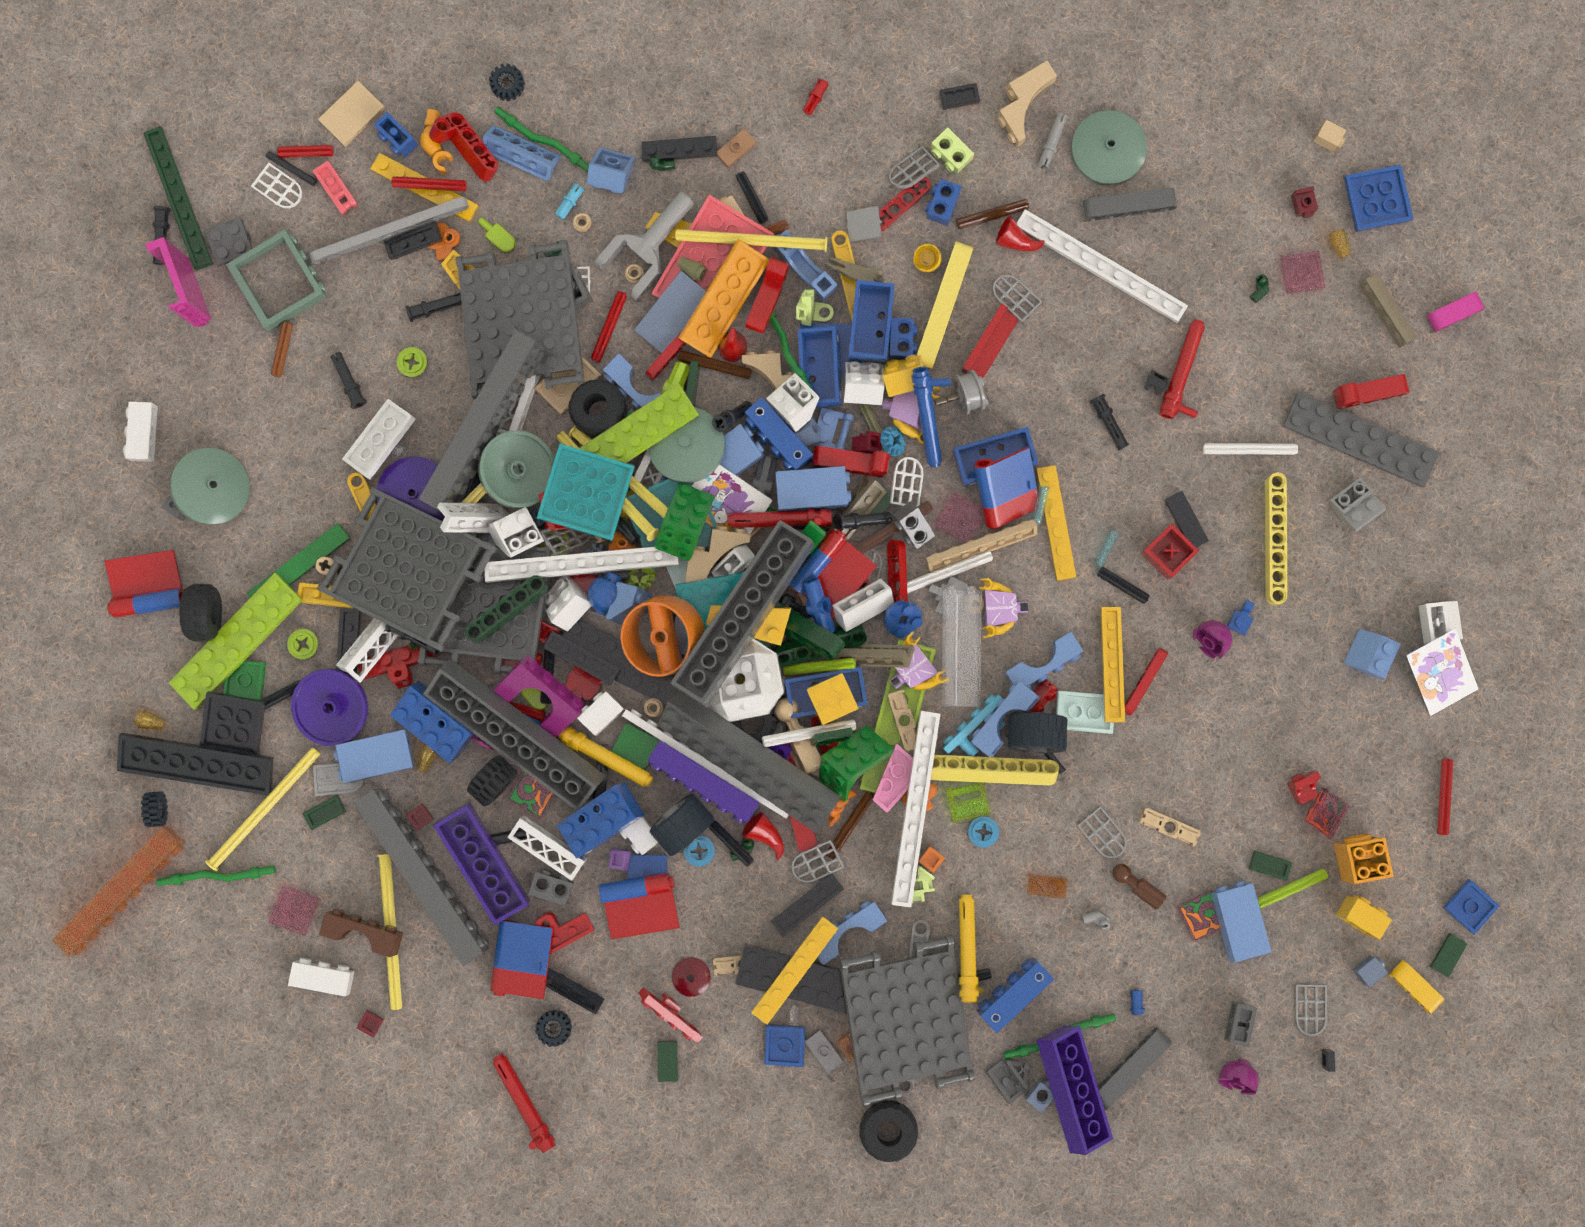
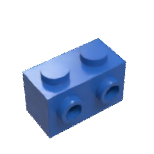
[374,112,418,158]

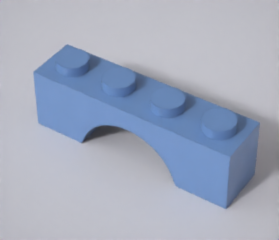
[772,230,837,303]
[603,354,661,410]
[1004,632,1083,688]
[971,681,1041,758]
[817,900,887,965]

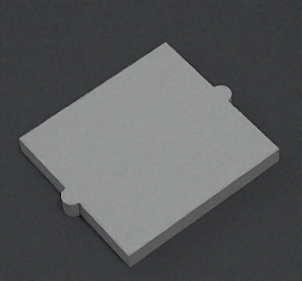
[846,206,882,243]

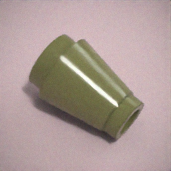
[677,257,707,281]

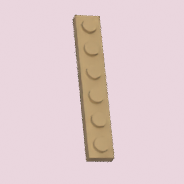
[926,519,1038,572]

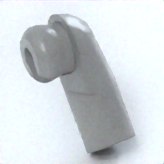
[1081,911,1110,930]

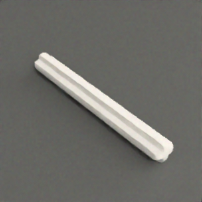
[1202,443,1298,455]
[907,550,993,593]
[762,719,856,747]

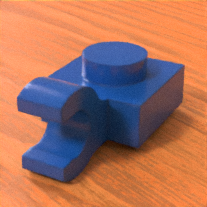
[1227,600,1255,636]

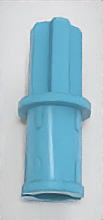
[555,183,584,219]

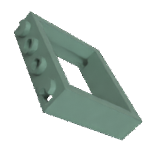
[226,230,327,332]

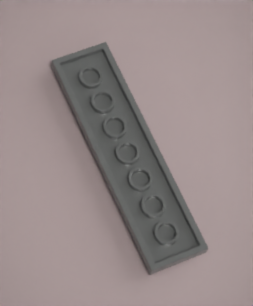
[1283,392,1439,488]

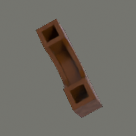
[319,909,403,957]

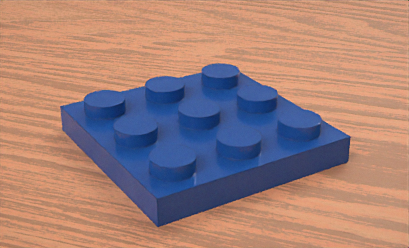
[1344,165,1413,232]

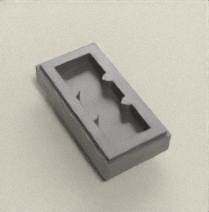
[805,1029,843,1073]

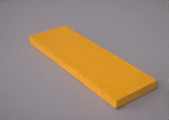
[678,239,770,358]

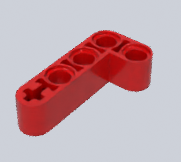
[429,112,499,182]
[745,257,789,334]
[1333,374,1410,409]
[812,446,890,477]

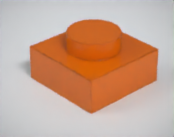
[918,846,945,874]

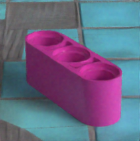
[1427,292,1485,333]

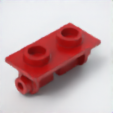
[1024,680,1058,713]

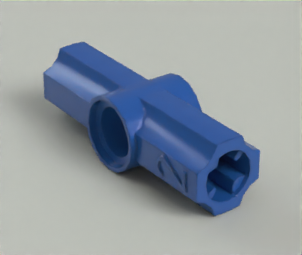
[802,576,835,633]

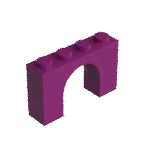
[493,654,586,737]

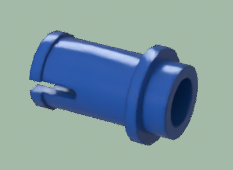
[1130,990,1145,1015]

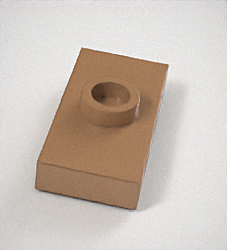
[717,129,756,168]

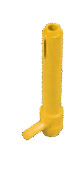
[558,727,654,787]
[959,895,984,1003]

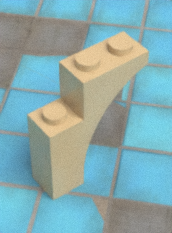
[997,61,1057,147]
[742,351,793,424]
[684,526,751,583]

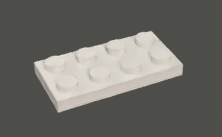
[342,399,416,480]

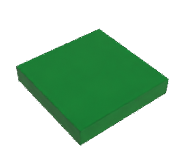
[223,661,266,700]
[612,723,660,770]

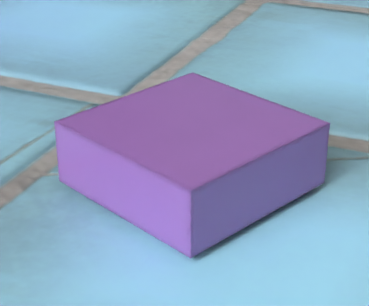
[609,849,631,871]

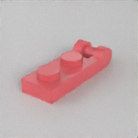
[313,161,358,215]

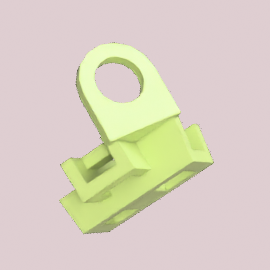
[796,290,834,326]
[912,866,935,903]

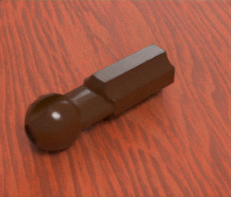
[1112,864,1167,909]

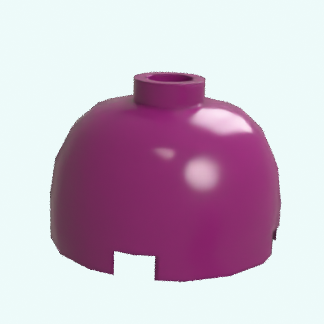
[1193,620,1233,659]
[1218,1059,1259,1095]

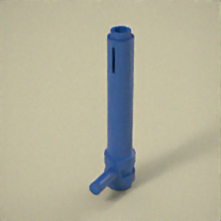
[911,367,951,467]

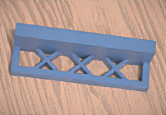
[482,125,561,181]

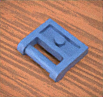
[812,408,855,450]

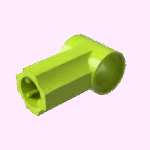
[661,362,690,394]

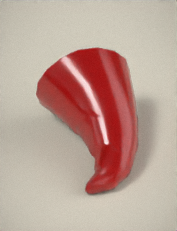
[996,216,1045,252]
[718,328,747,362]
[742,812,784,860]

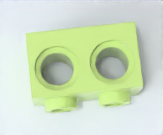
[930,128,974,175]

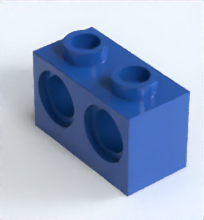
[925,179,962,226]
[889,318,917,360]

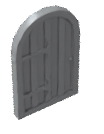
[313,763,364,796]

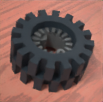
[489,63,525,101]
[141,791,168,827]
[535,1010,572,1047]

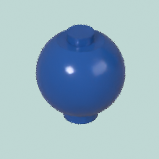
[588,572,622,616]

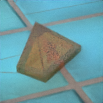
[1027,874,1068,899]

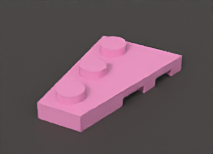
[872,743,913,813]

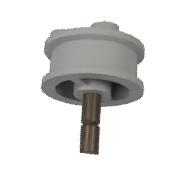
[934,370,988,415]

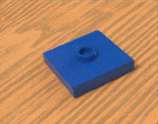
[628,854,667,879]
[1443,879,1499,935]
[764,1024,805,1067]

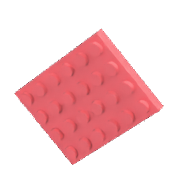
[651,194,775,298]

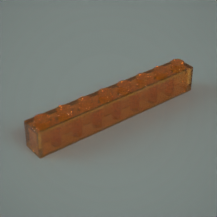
[52,826,185,957]

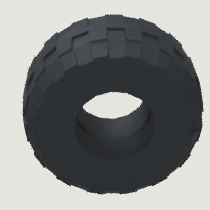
[568,379,627,438]
[179,584,222,641]
[859,1100,918,1162]

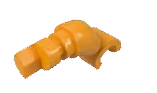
[420,109,454,175]

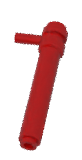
[1159,319,1205,419]
[727,508,832,528]
[492,1053,556,1153]

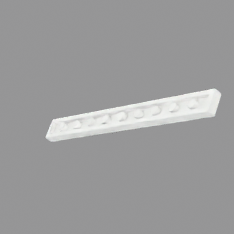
[1017,209,1188,323]
[484,547,679,583]
[622,709,789,819]
[891,711,940,907]

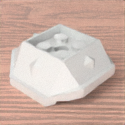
[708,638,784,722]

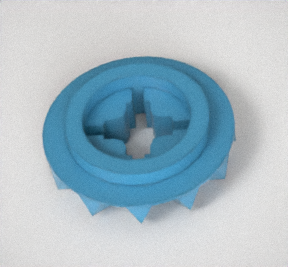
[880,426,907,456]
[968,816,999,848]
[684,835,715,867]

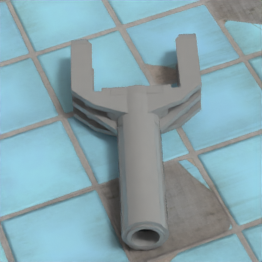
[594,191,695,302]

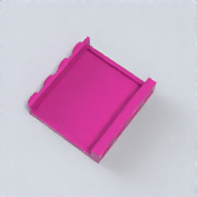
[145,237,211,327]

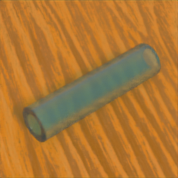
[1032,486,1049,525]
[1094,530,1119,568]

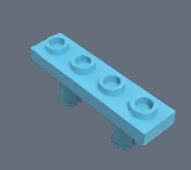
[941,694,1006,756]

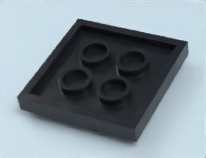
[200,691,266,755]

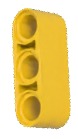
[1389,960,1444,1014]

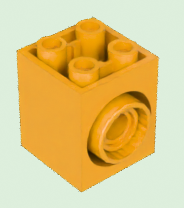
[1333,834,1394,884]

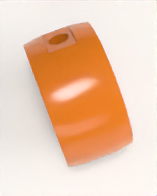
[621,596,705,677]

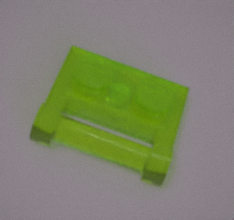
[945,782,991,823]

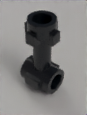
[779,594,812,619]

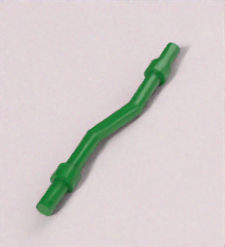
[494,107,589,173]
[769,311,812,389]
[157,866,276,886]
[1003,1013,1116,1060]

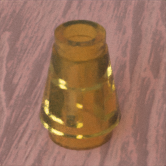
[1329,229,1351,258]
[134,710,165,731]
[416,743,438,772]

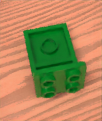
[654,482,715,561]
[819,725,893,802]

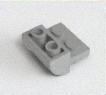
[1330,478,1386,533]

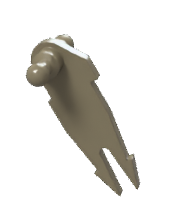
[826,258,884,283]

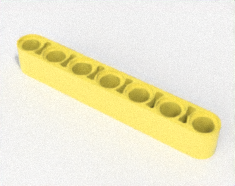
[917,241,974,369]
[1265,472,1287,606]
[931,755,1059,785]

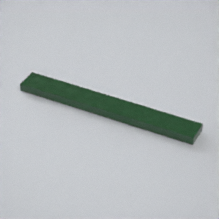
[143,126,213,271]

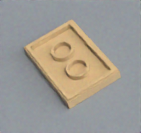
[318,81,386,147]
[534,357,601,415]

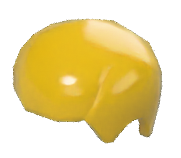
[913,244,942,273]

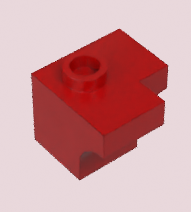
[1287,771,1321,804]

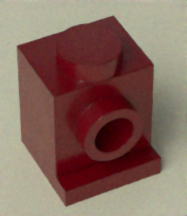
[1291,186,1318,218]
[852,431,882,454]

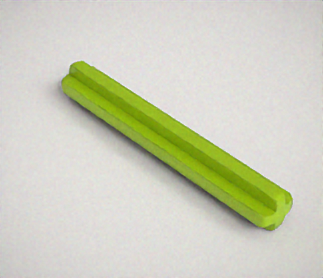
[783,658,856,675]
[1257,869,1328,908]

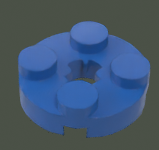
[883,600,923,638]

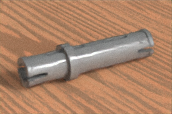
[1037,113,1068,170]

